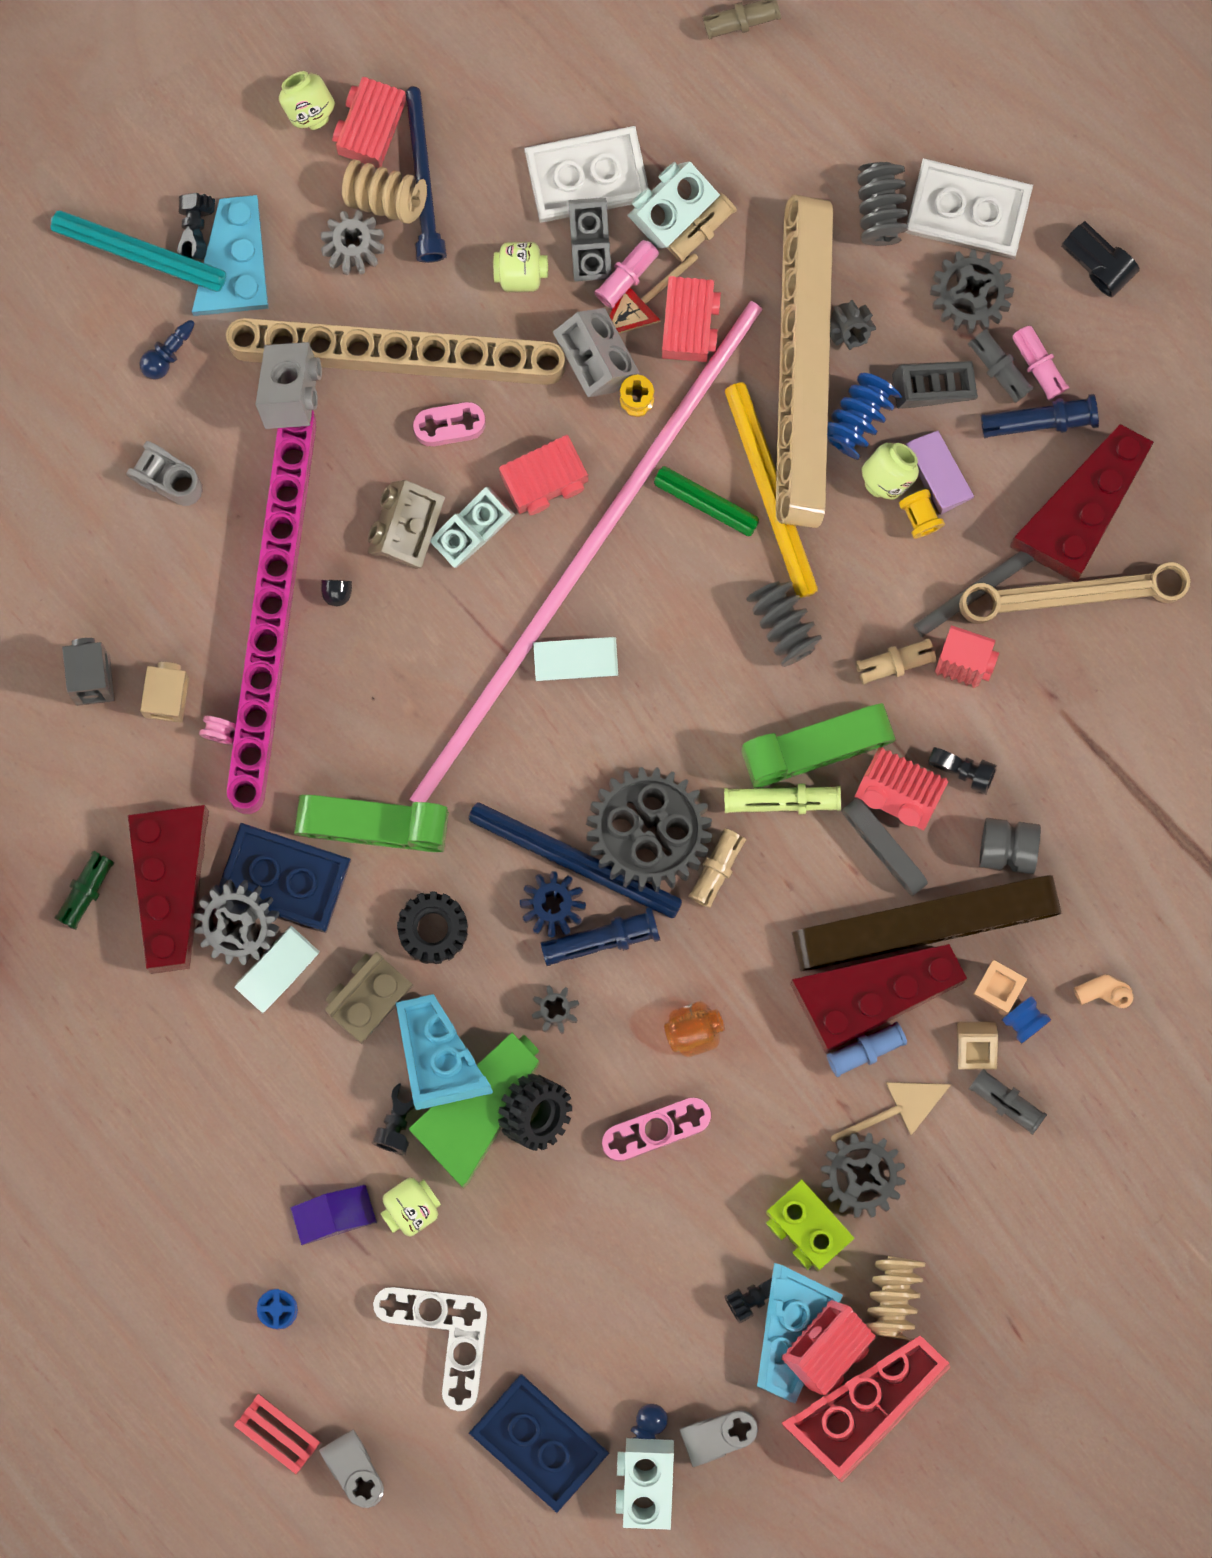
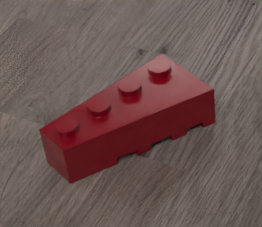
[1010,424,1154,582]
[128,805,209,974]
[790,944,967,1053]

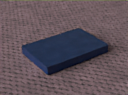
[219,823,351,933]
[469,1374,609,1513]

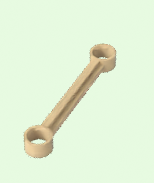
[959,562,1190,624]

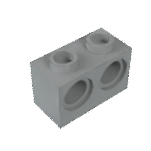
[553,308,640,397]

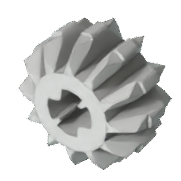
[321,210,385,275]

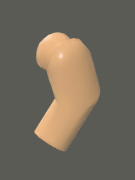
[1073,974,1134,1008]

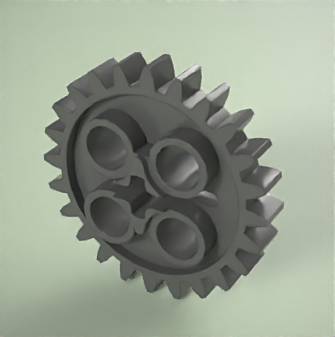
[586,767,712,892]

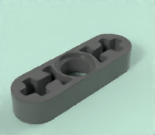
[841,798,928,896]

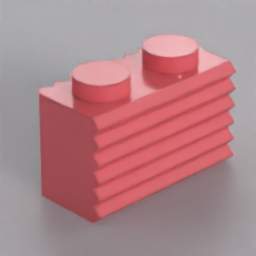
[332,77,406,168]
[662,276,721,362]
[499,435,588,515]
[935,625,999,688]
[854,747,948,831]
[782,1300,876,1396]

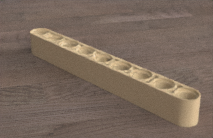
[776,195,833,528]
[226,318,565,385]

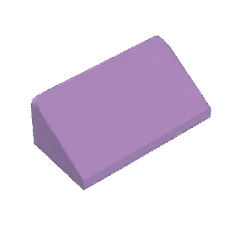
[905,431,974,515]

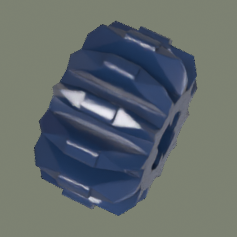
[520,871,586,938]

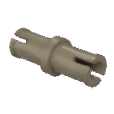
[702,0,781,40]

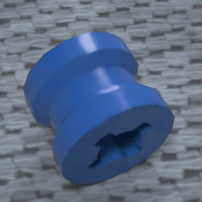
[1002,996,1051,1044]
[256,1289,298,1330]

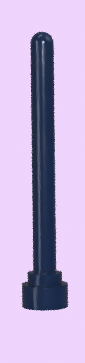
[406,86,447,263]

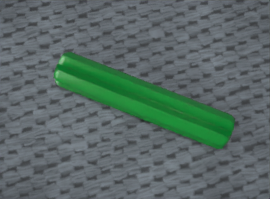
[654,466,759,536]

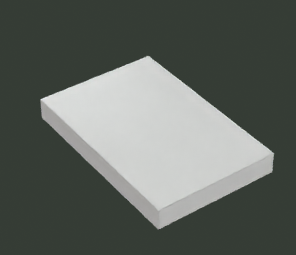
[524,126,649,223]
[905,158,1033,260]

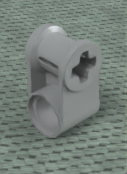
[126,441,203,506]
[679,1410,758,1467]
[319,1429,384,1508]

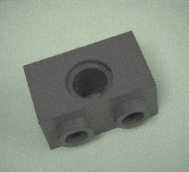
[62,638,115,706]

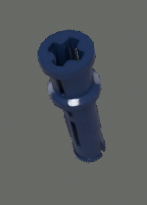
[981,394,1099,439]
[540,907,661,966]

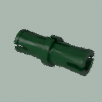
[54,851,114,930]

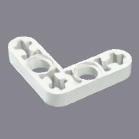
[373,1287,487,1411]

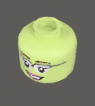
[278,71,335,130]
[493,242,548,292]
[862,443,919,499]
[380,1178,441,1236]

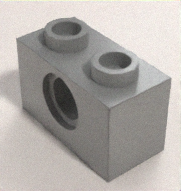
[255,342,322,429]

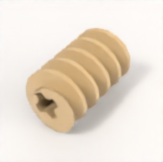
[342,159,427,224]
[866,1256,926,1341]

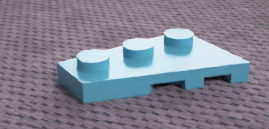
[192,195,269,316]
[396,994,493,1110]
[757,1263,843,1404]

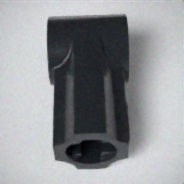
[1061,221,1140,298]

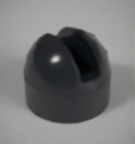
[321,580,352,607]

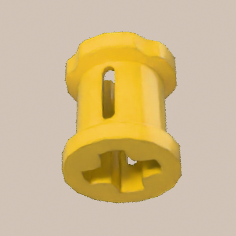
[620,374,654,417]
[899,489,945,539]

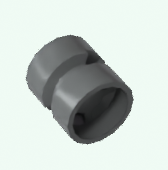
[979,817,1041,874]

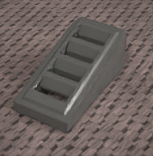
[892,361,978,409]

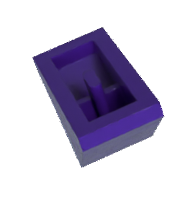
[290,1185,377,1245]

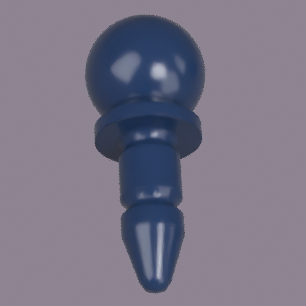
[139,320,195,380]
[630,1404,668,1466]

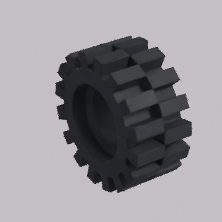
[397,891,468,964]
[498,1074,572,1151]

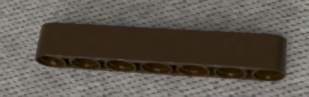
[792,875,1062,971]

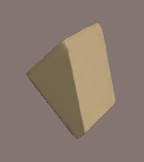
[957,1022,998,1069]

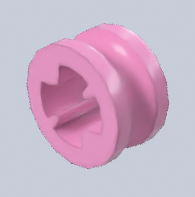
[199,716,236,745]

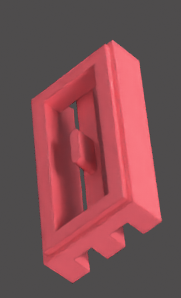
[234,1394,321,1474]

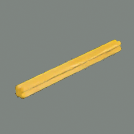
[725,382,818,598]

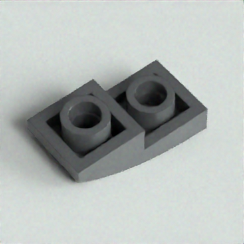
[568,198,612,282]

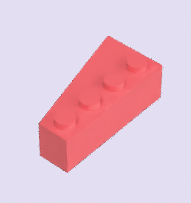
[782,1336,950,1483]

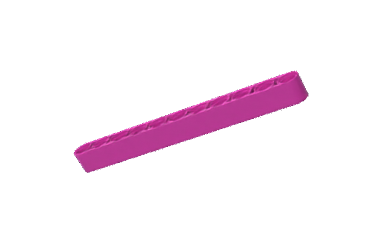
[227,410,316,814]

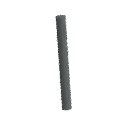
[913,551,1035,637]

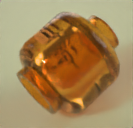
[664,1001,725,1058]

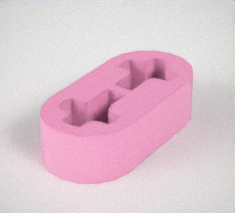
[413,402,485,446]

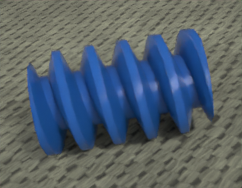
[827,372,902,460]

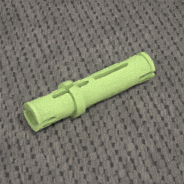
[724,783,841,815]

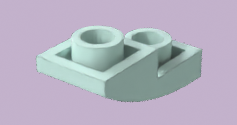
[430,487,515,568]
[533,637,619,681]
[234,926,320,1013]

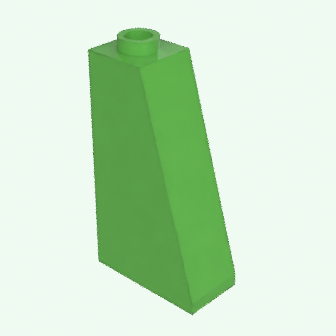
[408,1032,540,1188]

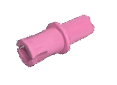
[594,240,659,308]
[1012,326,1069,400]

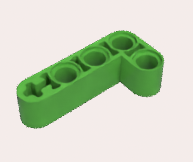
[741,703,896,788]
[294,795,449,852]

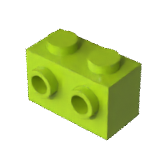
[766,1179,855,1271]

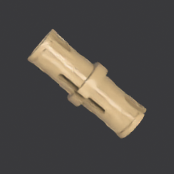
[667,193,737,262]
[856,638,937,685]
[688,828,746,908]

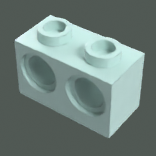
[627,161,720,249]
[615,1438,674,1530]

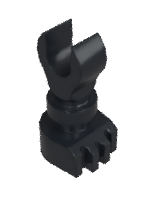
[177,193,215,260]
[928,747,997,795]
[372,1083,415,1156]
[724,1278,772,1324]

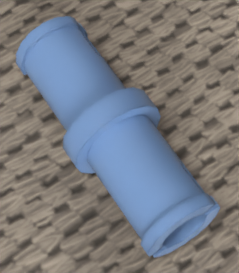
[826,1022,907,1077]

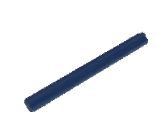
[469,802,682,918]

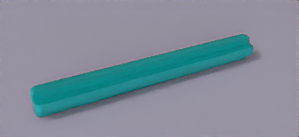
[50,210,226,292]

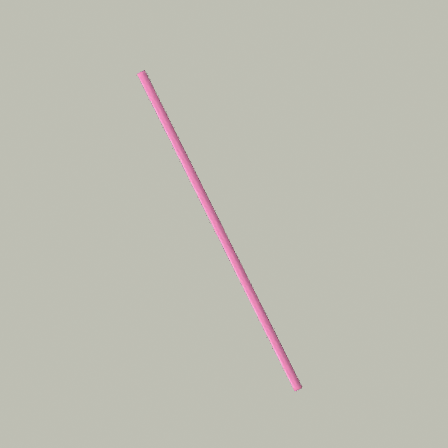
[409,301,762,803]

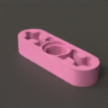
[602,1098,711,1162]

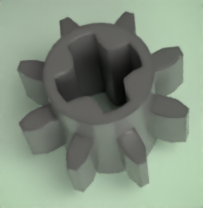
[830,300,876,350]
[532,985,579,1034]

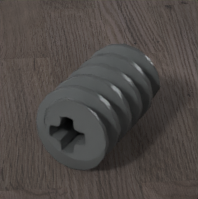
[857,162,909,246]
[746,581,822,667]

